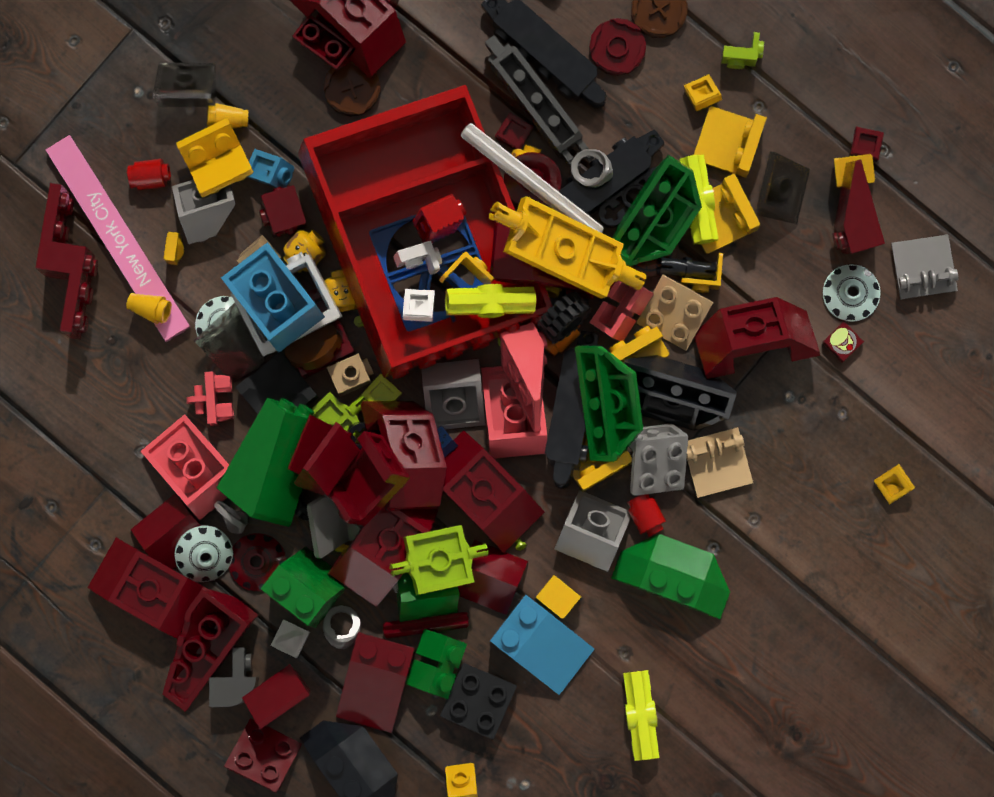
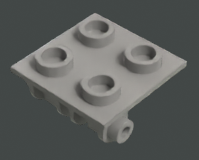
[891,234,959,300]

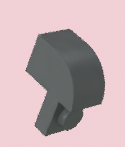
[209,648,259,707]

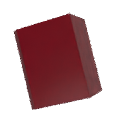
[294,422,360,496]
[130,493,202,569]
[458,540,528,615]
[242,664,311,729]

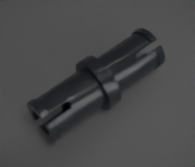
[656,257,717,281]

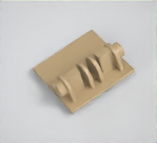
[636,275,713,351]
[687,427,753,498]

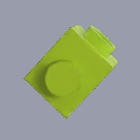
[721,32,764,69]

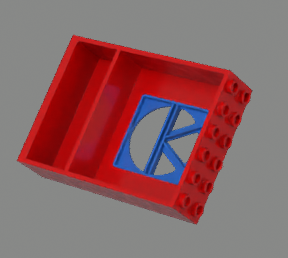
[298,85,553,380]

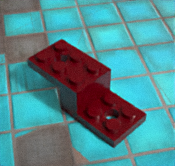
[35,183,98,340]

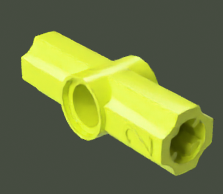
[679,155,718,245]
[445,284,536,318]
[623,670,659,761]

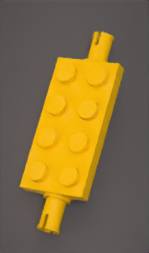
[489,196,646,299]

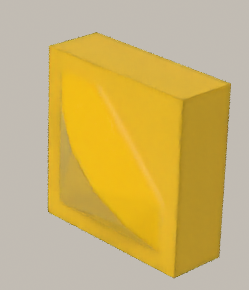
[684,74,722,112]
[163,232,184,265]
[874,464,915,505]

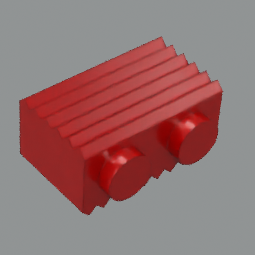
[413,194,466,244]

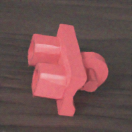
[186,371,234,426]

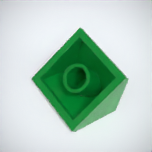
[396,573,459,622]

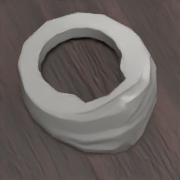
[571,149,613,188]
[214,501,248,534]
[323,605,361,649]

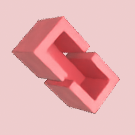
[590,281,654,341]

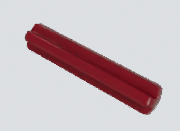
[383,612,469,638]

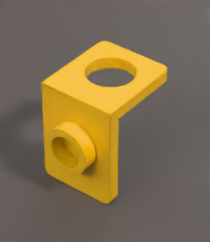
[833,154,875,187]
[439,251,494,284]
[680,253,723,293]
[445,763,478,797]

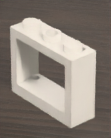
[231,252,343,356]

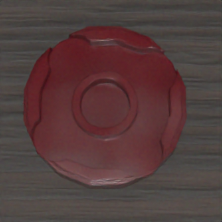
[589,18,646,76]

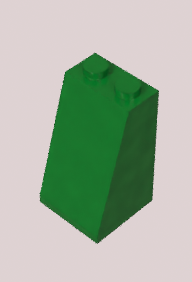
[217,398,315,527]
[261,546,347,628]

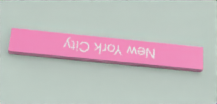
[46,135,190,342]

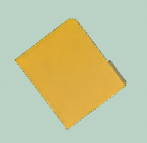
[535,575,581,619]

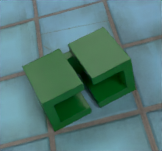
[405,629,467,699]

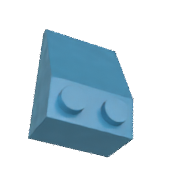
[221,242,325,353]
[490,595,594,695]

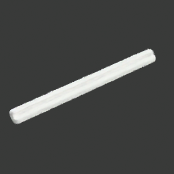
[461,123,604,233]

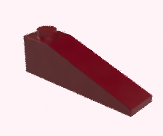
[162,587,258,712]

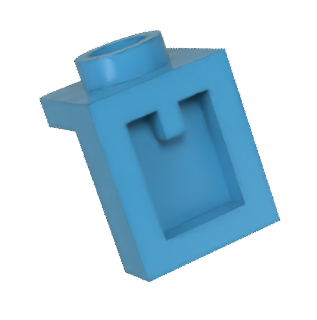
[247,149,295,188]

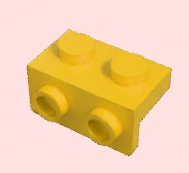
[609,326,669,363]

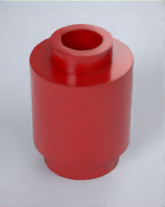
[127,158,171,190]
[627,494,666,537]

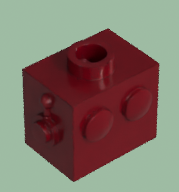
[259,185,306,238]

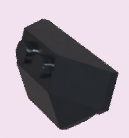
[624,355,737,431]
[300,720,398,797]

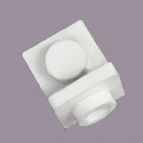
[393,241,442,275]

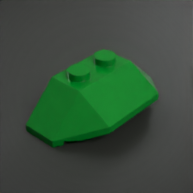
[612,155,702,266]
[575,346,644,462]
[611,534,730,619]

